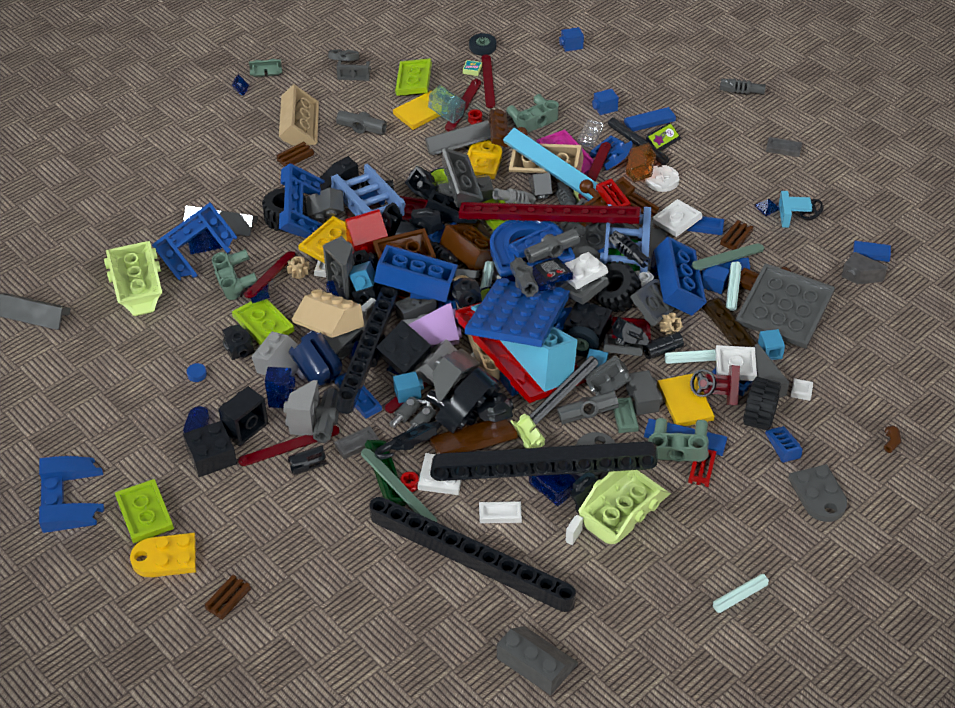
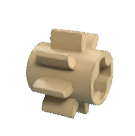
[287,256,310,279]
[659,313,683,335]

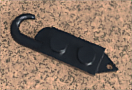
[375,421,442,459]

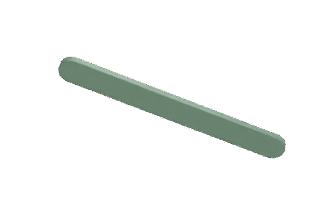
[692,243,764,270]
[361,448,437,522]

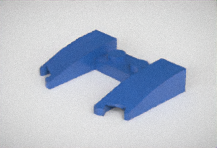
[279,163,325,238]
[152,202,237,281]
[39,456,105,533]

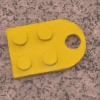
[467,141,502,180]
[130,533,196,577]

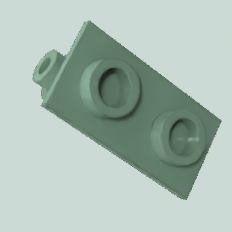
[249,59,282,77]

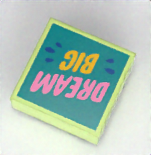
[463,60,482,76]

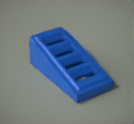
[765,426,803,463]

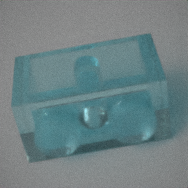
[428,85,465,124]

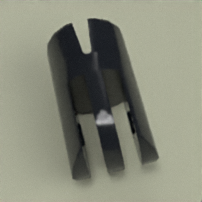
[288,445,328,475]

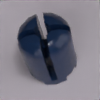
[288,331,343,387]

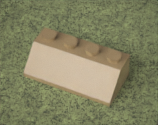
[279,84,319,145]
[509,144,584,173]
[292,289,364,338]

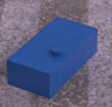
[654,237,707,316]
[374,245,458,302]

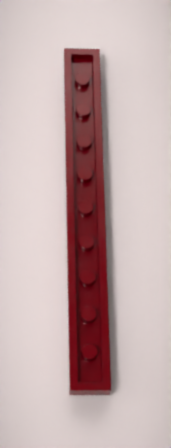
[459,202,641,224]

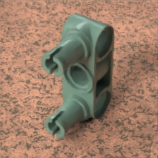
[506,94,559,133]
[212,249,257,300]
[648,418,709,461]

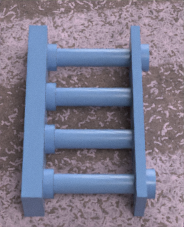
[331,164,405,216]
[600,204,651,273]

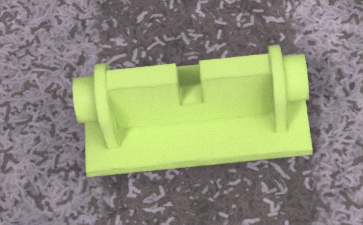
[511,414,545,448]

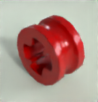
[468,109,482,124]
[400,472,419,492]

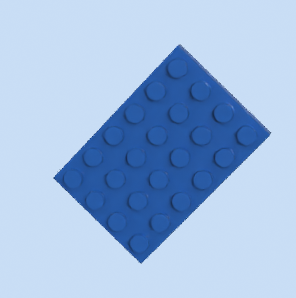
[465,278,570,347]

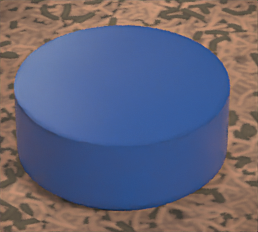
[187,363,207,382]

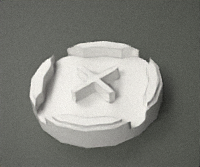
[645,165,679,192]

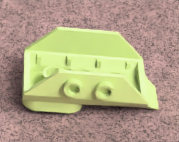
[104,241,162,316]
[578,470,671,544]

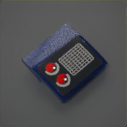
[532,257,573,292]

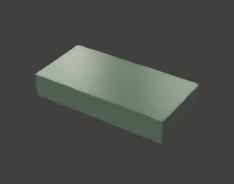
[613,397,639,433]

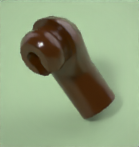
[884,425,902,453]

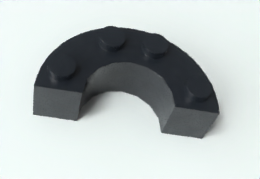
[435,367,501,433]

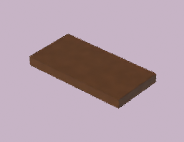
[429,419,518,454]

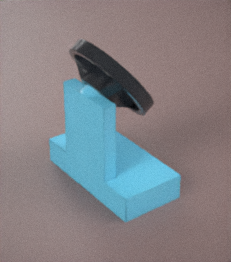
[779,191,824,228]

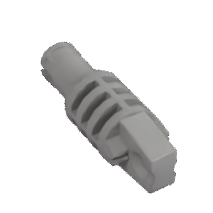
[492,188,536,204]

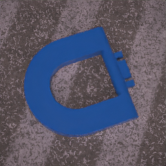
[490,220,576,277]

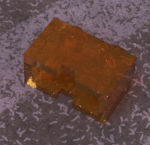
[626,143,656,182]

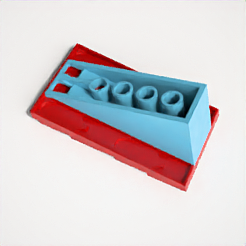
[455,302,586,404]

